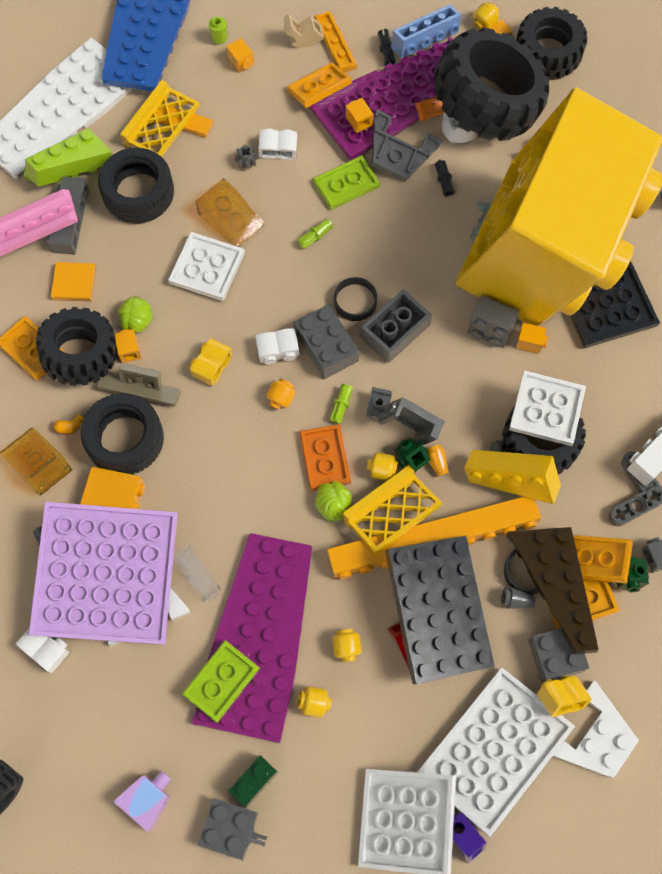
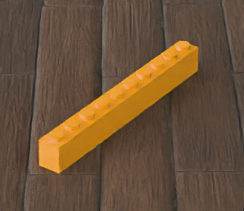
[327,497,541,580]

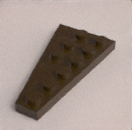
[506,527,599,654]

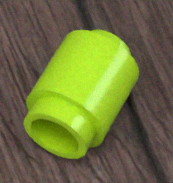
[209,17,228,44]

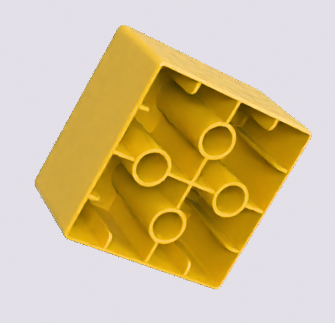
[455,87,662,326]

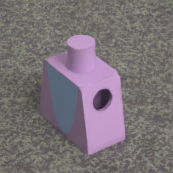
[114,771,171,831]

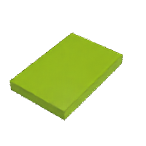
[313,156,380,210]
[182,640,260,723]

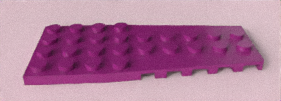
[310,37,481,161]
[192,533,312,744]

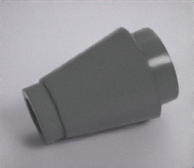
[501,587,535,609]

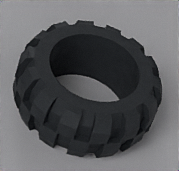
[434,28,550,141]

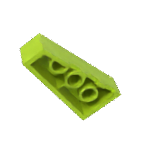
[25,128,112,187]

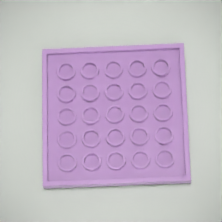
[29,502,178,645]

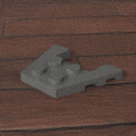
[371,110,443,182]

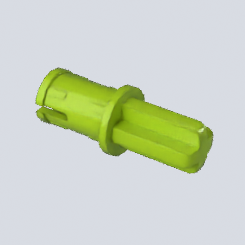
[298,218,333,249]
[330,384,353,424]

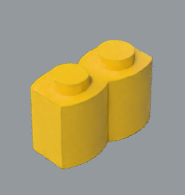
[189,338,233,386]
[537,676,592,717]

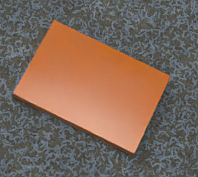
[299,424,351,491]

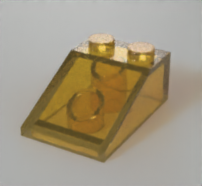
[195,178,264,247]
[0,427,73,497]

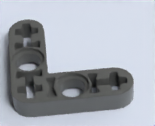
[609,451,662,527]

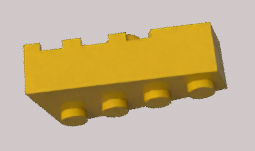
[464,450,561,504]

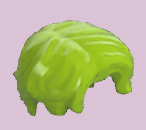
[118,296,153,333]
[315,481,353,522]

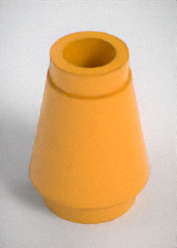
[426,444,449,477]

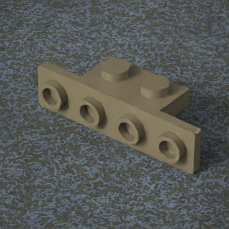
[97,363,181,406]

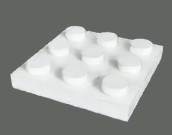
[168,232,245,302]
[509,370,586,446]

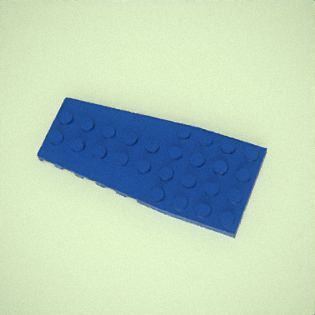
[102,0,191,92]

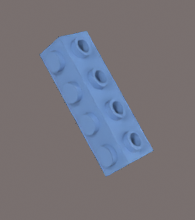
[391,4,462,58]

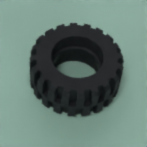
[516,7,588,80]
[36,307,117,386]
[502,406,586,475]

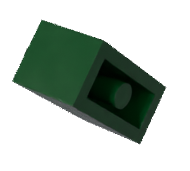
[228,755,278,808]

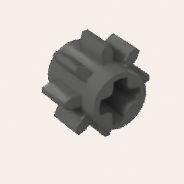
[234,145,258,170]

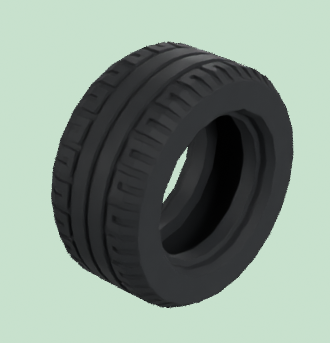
[98,147,174,223]
[80,393,164,475]

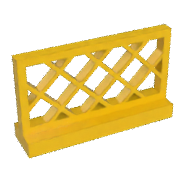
[120,80,200,157]
[343,465,442,555]

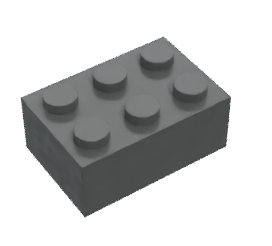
[360,289,432,363]
[294,304,359,380]

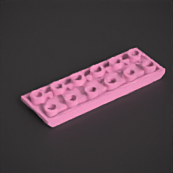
[0,189,78,257]

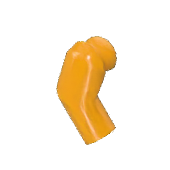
[53,414,84,434]

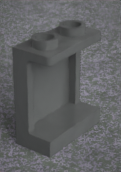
[378,397,445,445]

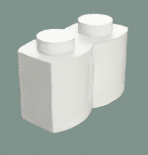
[258,128,297,160]
[255,328,300,365]
[16,627,70,673]

